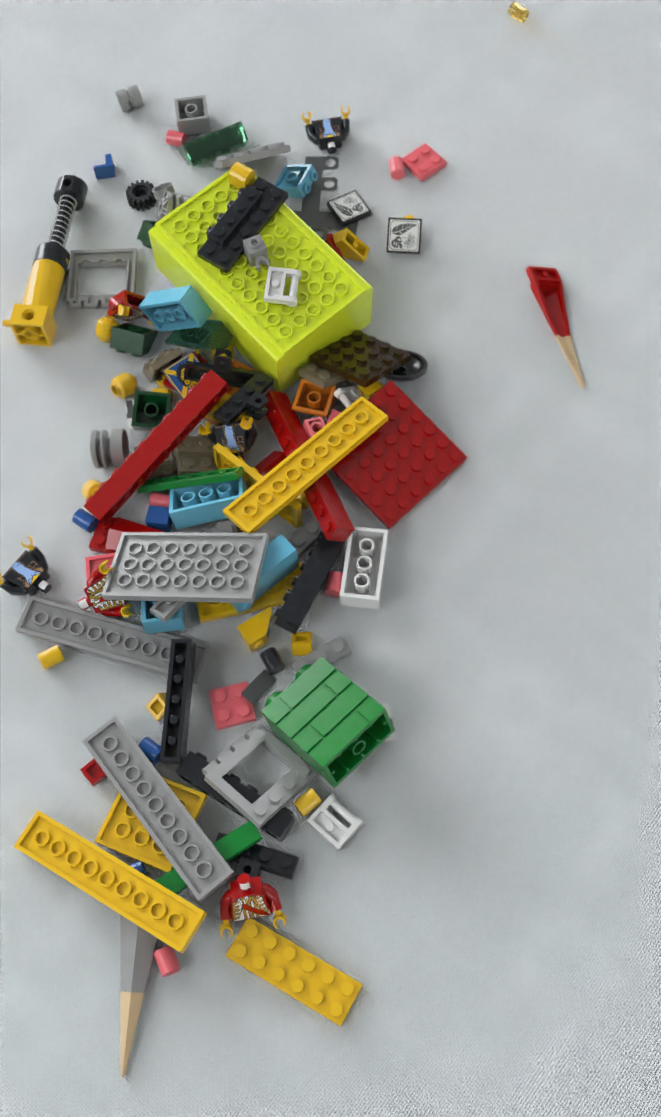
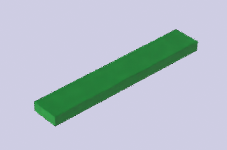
[137,466,245,494]
[155,820,263,894]

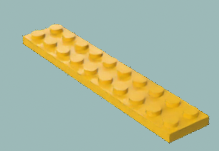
[223,396,388,534]
[13,810,207,954]

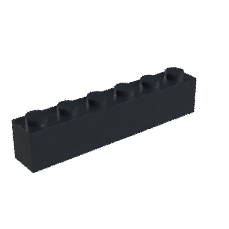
[274,531,347,635]
[160,638,196,765]
[176,751,295,843]

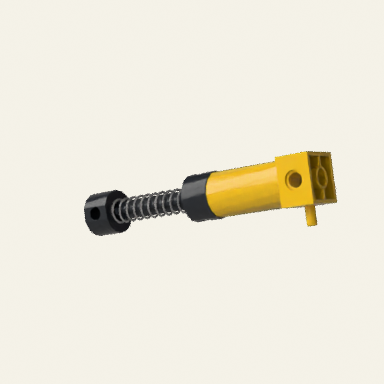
[2,175,88,347]

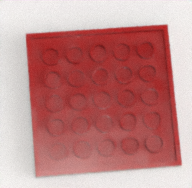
[330,380,468,530]

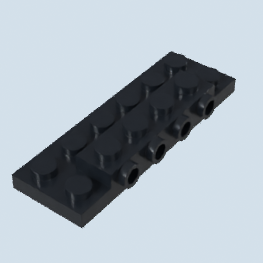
[197,177,288,274]

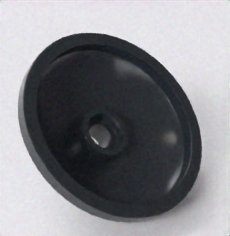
[384,350,428,382]

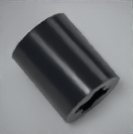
[260,647,285,675]

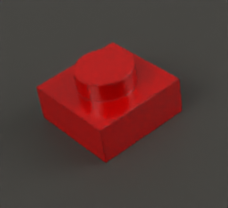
[80,759,107,787]

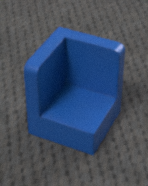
[93,154,116,180]
[145,505,173,532]

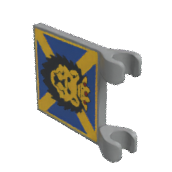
[162,352,200,399]

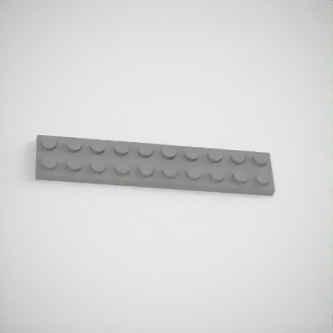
[15,596,212,684]
[82,716,235,903]

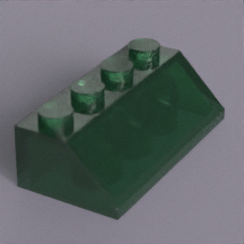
[179,121,248,167]
[164,319,234,350]

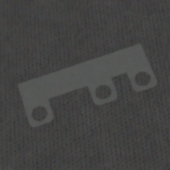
[302,156,339,215]
[293,211,358,240]

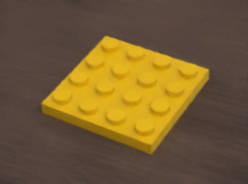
[94,777,208,873]

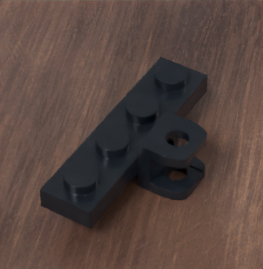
[183,348,258,388]
[213,371,273,427]
[214,832,299,880]

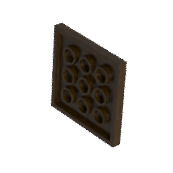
[310,330,411,388]

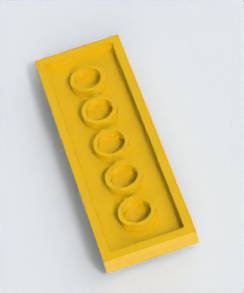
[213,443,303,530]
[197,562,303,623]
[225,918,363,1027]

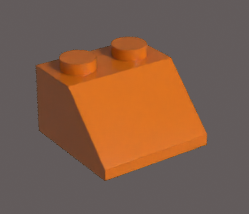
[291,379,337,418]

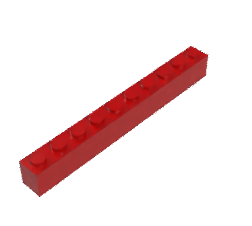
[84,370,230,525]
[260,390,355,542]

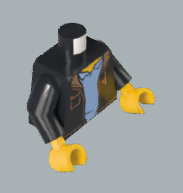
[301,106,350,154]
[198,417,258,461]
[0,536,52,596]

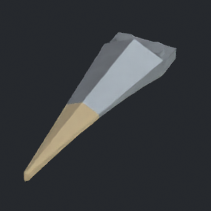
[120,915,158,1077]

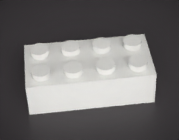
[340,526,388,609]

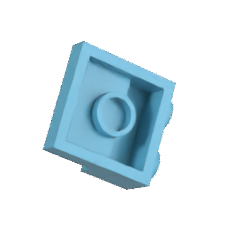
[274,164,317,198]

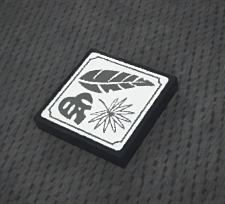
[327,190,371,227]
[386,217,422,254]

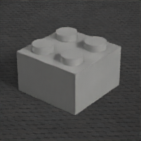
[174,95,211,135]

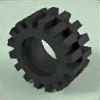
[126,180,157,211]

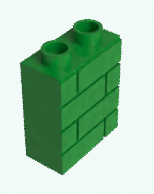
[261,657,395,788]

